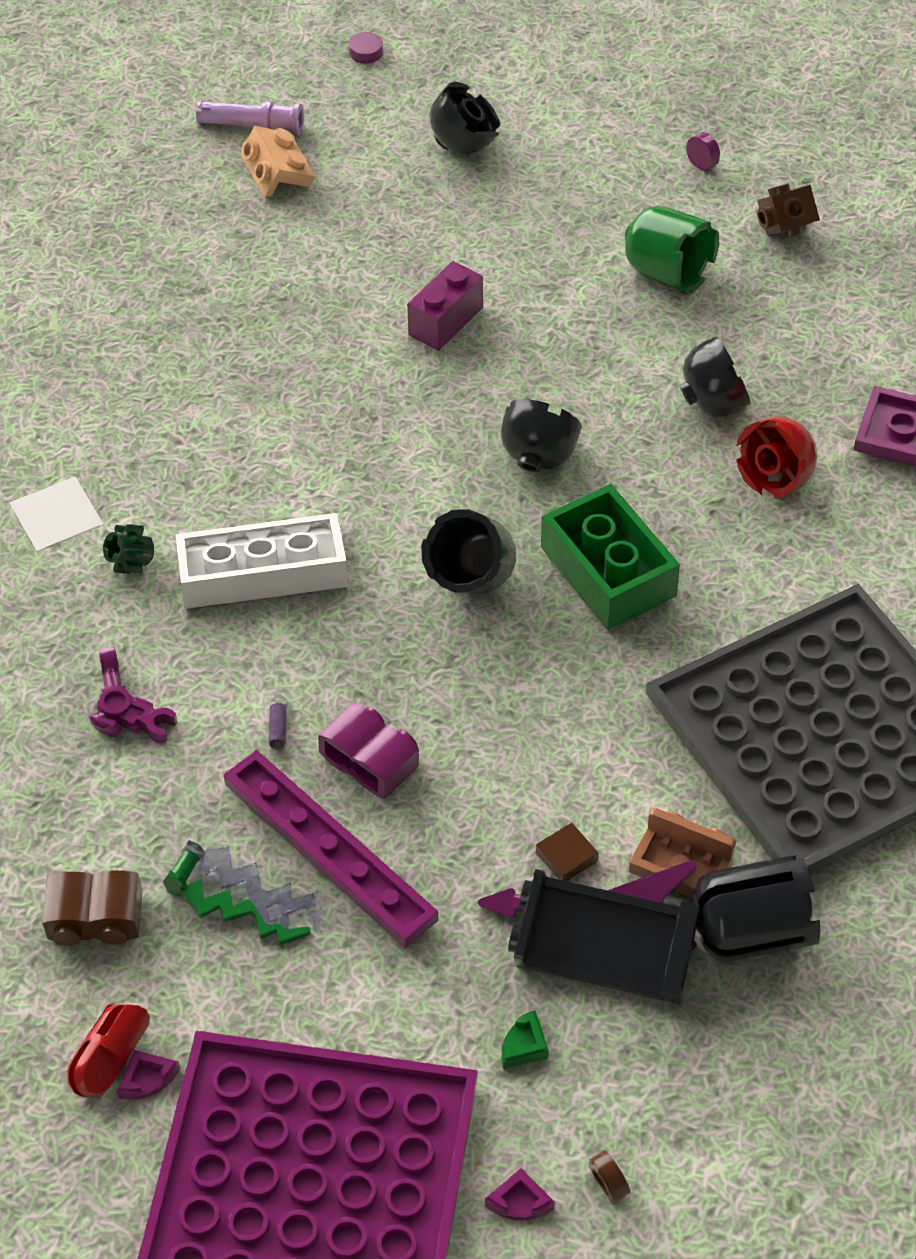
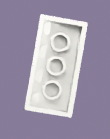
[176,513,349,609]

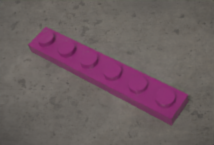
[223,749,439,948]

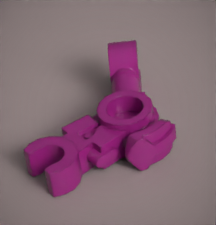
[89,646,177,743]

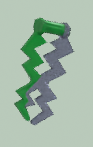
[163,840,320,945]

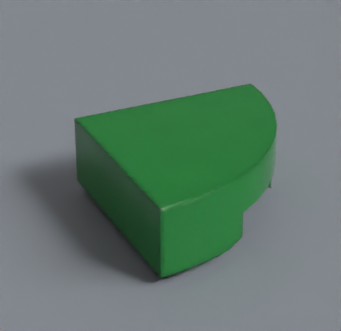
[501,1010,549,1069]

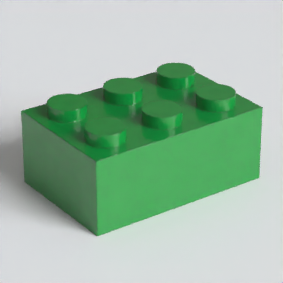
[541,484,680,630]

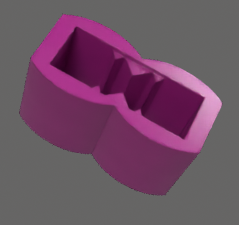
[318,702,419,799]

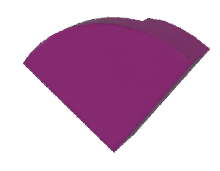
[117,1050,180,1100]
[485,1168,555,1221]

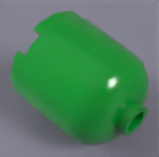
[625,205,719,293]

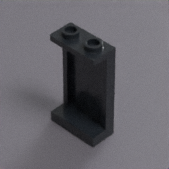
[508,869,700,1004]

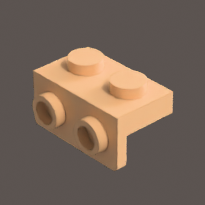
[241,126,315,197]

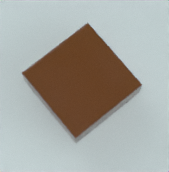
[536,822,599,881]

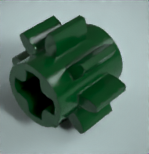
[103,524,154,574]

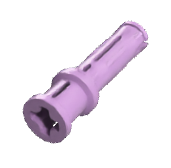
[196,101,304,136]

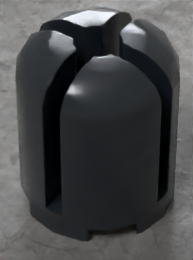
[693,855,820,962]

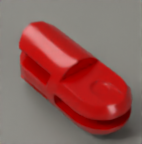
[66,1004,150,1098]

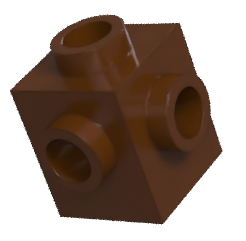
[757,183,820,239]

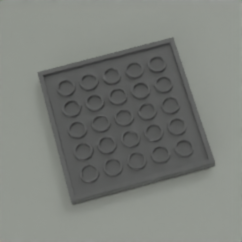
[646,583,916,874]

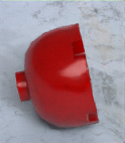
[736,416,818,498]

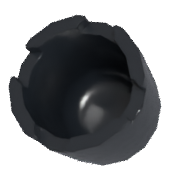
[421,509,516,594]

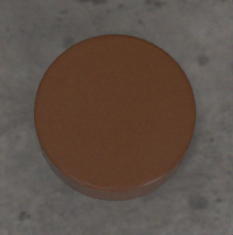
[588,1150,631,1203]

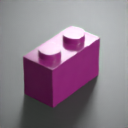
[407,261,483,351]

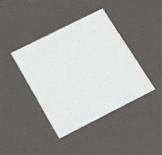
[9,477,104,551]

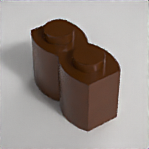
[42,870,143,946]

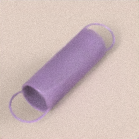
[269,696,287,756]

